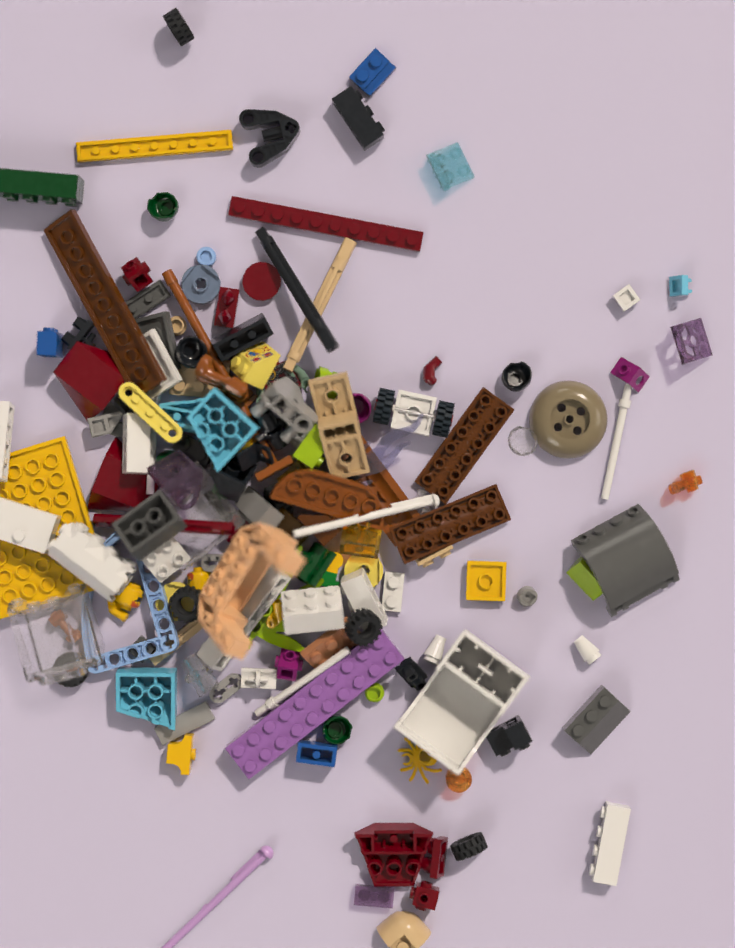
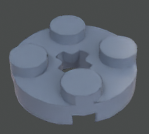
[182,265,221,304]

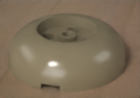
[529,381,607,459]

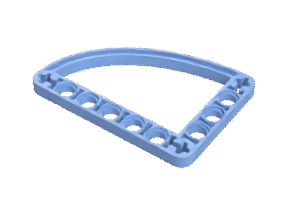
[80,531,179,674]

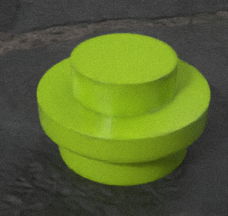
[365,683,384,702]

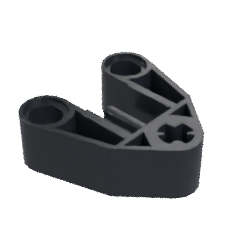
[239,109,300,168]

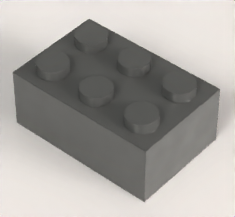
[112,489,188,561]

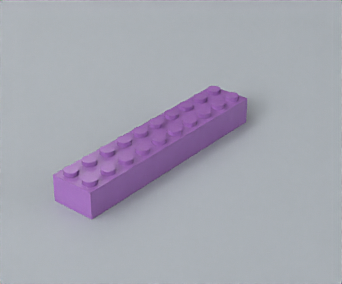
[225,629,404,779]

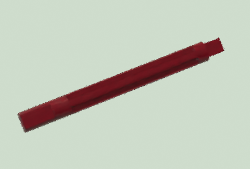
[93,513,236,536]

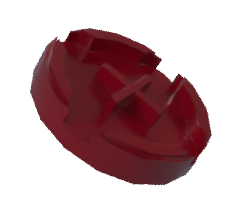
[242,262,281,301]

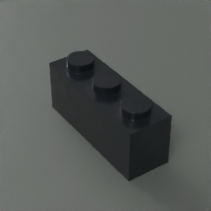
[332,86,385,151]
[210,313,274,361]

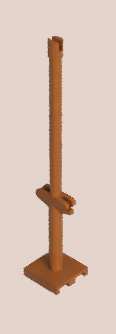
[162,269,295,482]

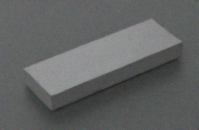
[154,701,215,745]

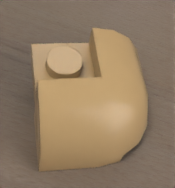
[376,911,431,948]

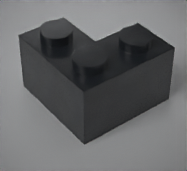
[486,715,533,757]

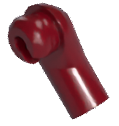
[423,356,442,386]

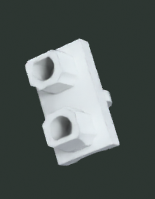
[241,667,277,689]

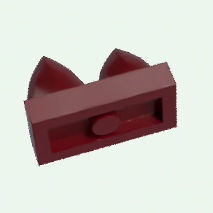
[214,287,240,328]
[420,836,448,879]

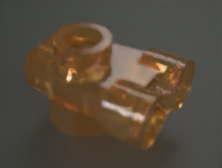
[668,470,703,495]

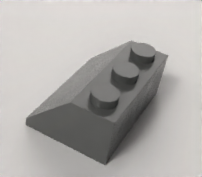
[562,685,631,754]

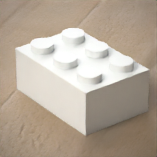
[281,585,345,635]

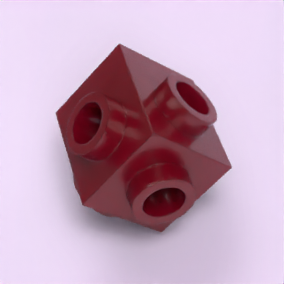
[121,257,154,292]
[409,880,440,911]

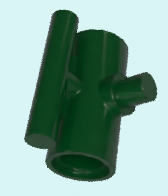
[295,542,337,587]

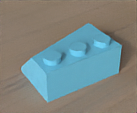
[187,387,260,472]
[116,667,177,731]

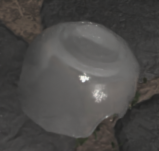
[508,426,538,456]

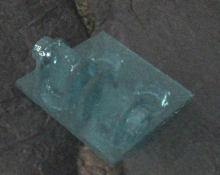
[426,142,475,192]

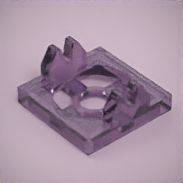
[670,318,713,364]

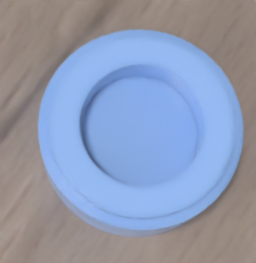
[196,247,216,266]

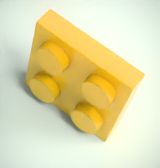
[466,561,507,601]

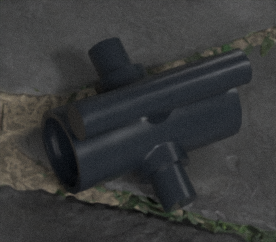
[252,408,288,451]

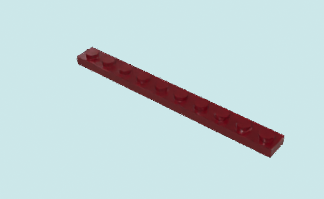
[228,196,424,252]

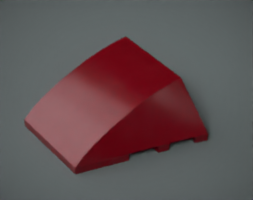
[53,341,125,422]
[87,437,162,511]
[354,823,433,887]

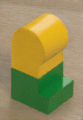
[321,551,343,587]

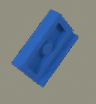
[349,48,396,97]

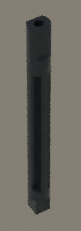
[255,227,339,353]

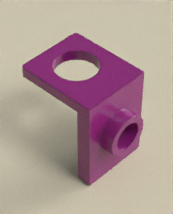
[610,357,650,392]

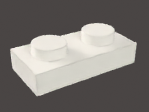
[382,571,405,612]

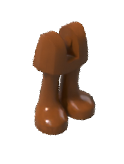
[195,354,249,402]

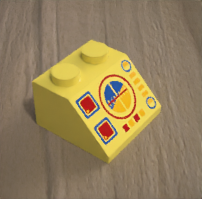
[229,341,281,390]

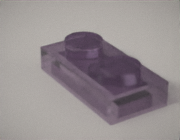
[354,884,394,909]

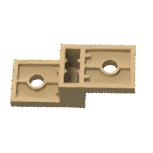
[308,371,370,478]

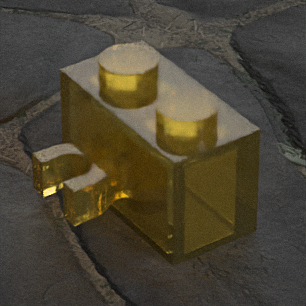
[339,522,382,559]

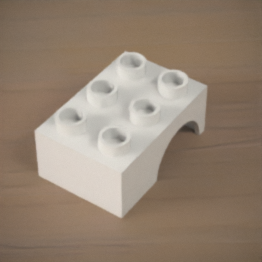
[394,629,530,775]

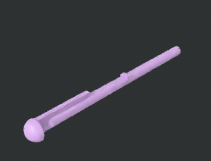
[161,846,274,948]

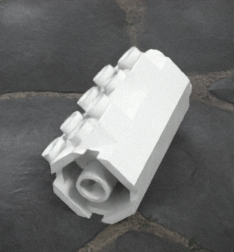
[46,522,137,602]

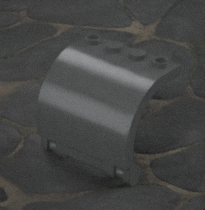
[571,504,680,617]

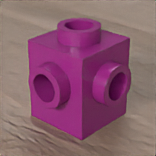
[274,648,303,682]

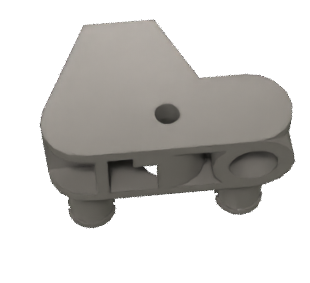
[250,376,318,443]

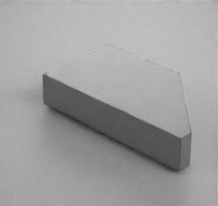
[88,411,124,438]

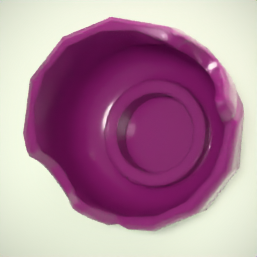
[352,393,372,423]

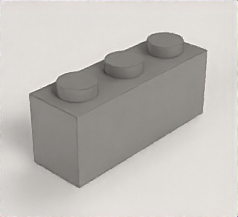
[234,485,284,528]

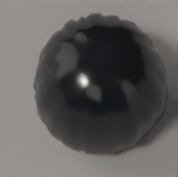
[176,336,208,369]

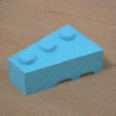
[159,398,203,434]

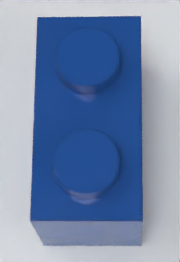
[37,328,64,358]
[296,739,338,767]

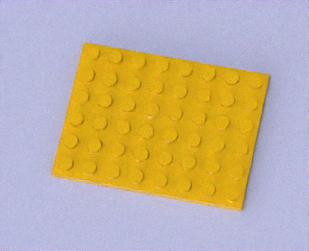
[0,436,95,619]

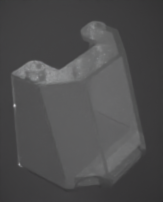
[7,583,105,686]

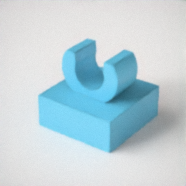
[669,275,692,297]

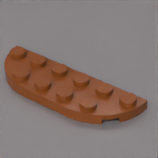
[269,469,384,530]

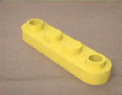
[119,382,182,444]

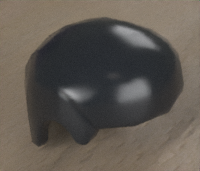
[501,361,532,392]

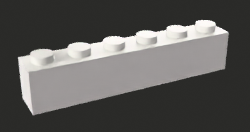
[197,566,291,671]

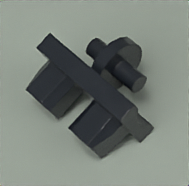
[61,317,96,350]
[395,657,428,691]

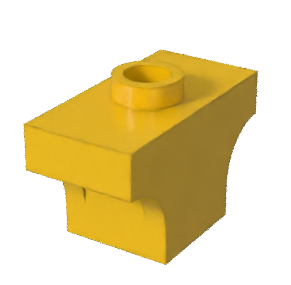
[166,733,196,775]

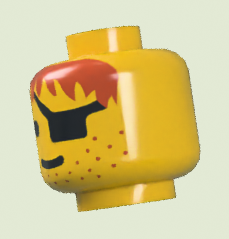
[187,567,212,590]
[116,581,144,611]

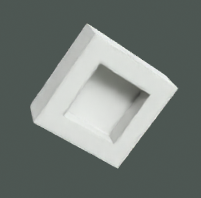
[613,284,640,312]

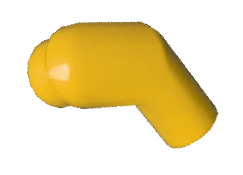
[107,595,129,622]
[266,599,283,629]

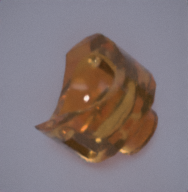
[445,767,472,793]

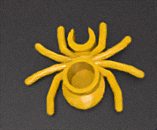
[398,737,442,784]

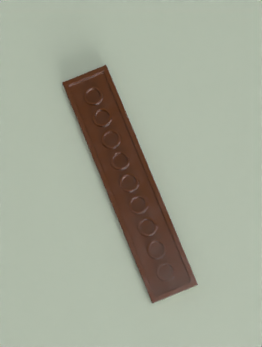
[43,209,167,394]

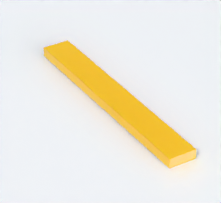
[76,130,233,163]

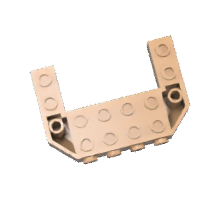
[198,522,305,660]

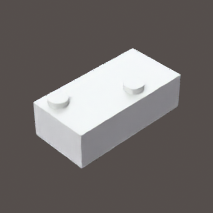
[0,497,62,554]

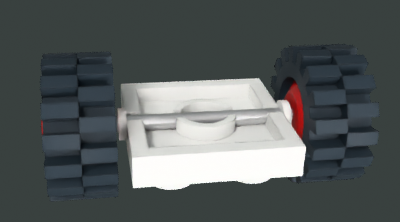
[373,388,455,438]

